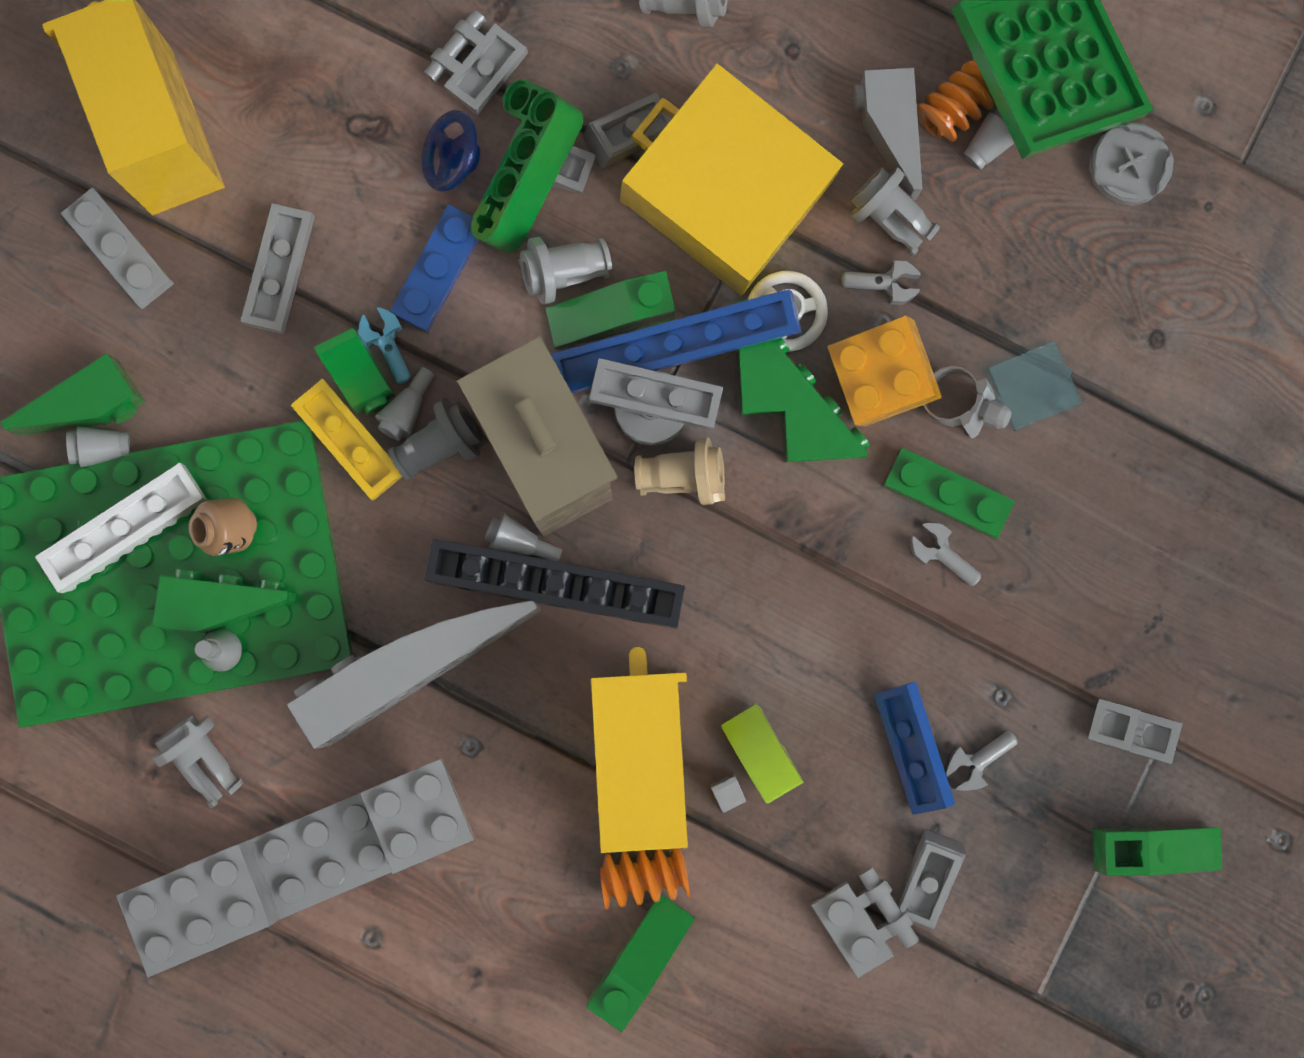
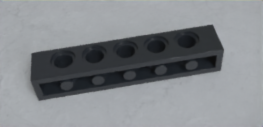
[425,539,685,629]

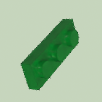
[883,448,1015,540]

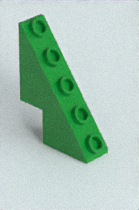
[735,299,870,463]

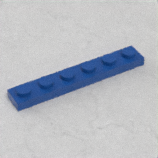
[550,289,802,393]

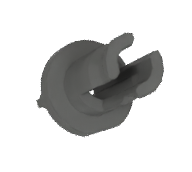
[388,398,487,480]

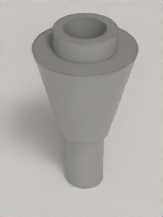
[375,367,435,441]
[484,512,562,562]
[195,629,242,672]

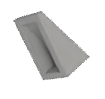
[709,773,747,813]

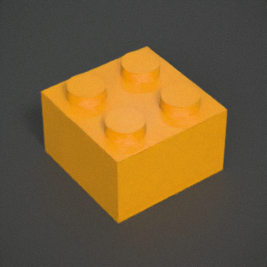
[827,315,942,427]

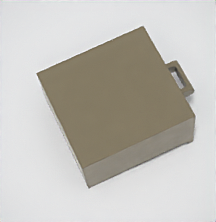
[457,336,618,536]

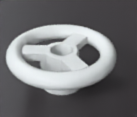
[748,271,828,352]

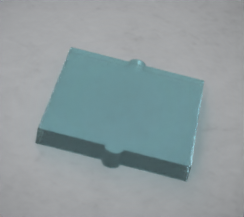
[987,341,1082,431]

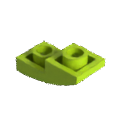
[721,704,804,804]

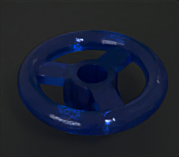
[422,110,480,192]

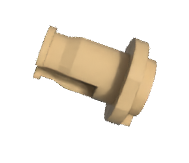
[634,437,725,505]

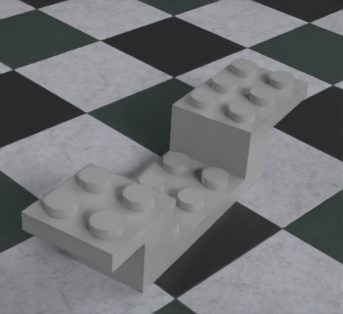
[116,758,475,977]

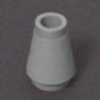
[963,109,1015,170]
[66,426,131,468]

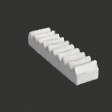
[35,463,207,593]

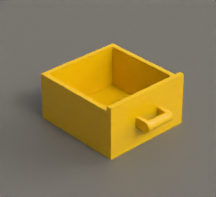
[42,0,225,216]
[620,63,844,297]
[591,647,688,853]

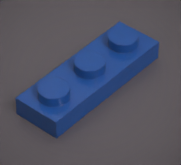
[389,204,479,334]
[874,681,955,815]

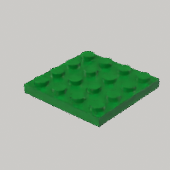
[951,0,1154,159]

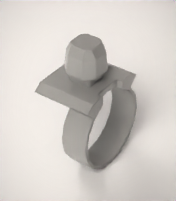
[923,366,1012,439]

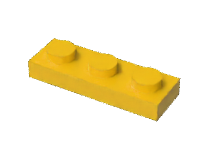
[291,378,403,501]

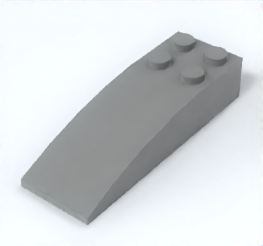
[287,600,542,749]

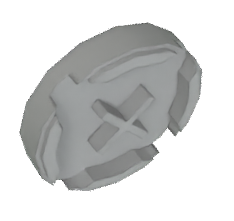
[1089,122,1174,206]

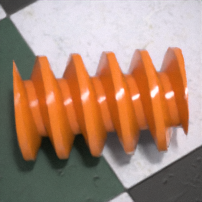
[917,58,994,142]
[600,848,690,910]

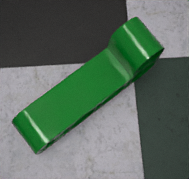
[471,79,583,254]

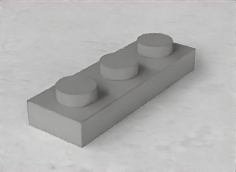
[61,187,174,309]
[240,203,315,334]
[589,358,723,430]

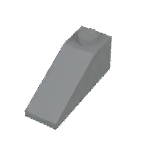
[853,68,923,200]

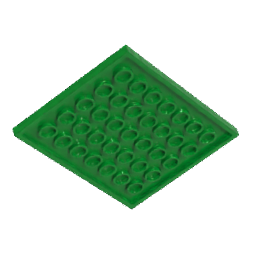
[0,420,353,728]

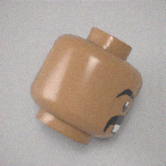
[189,497,257,556]

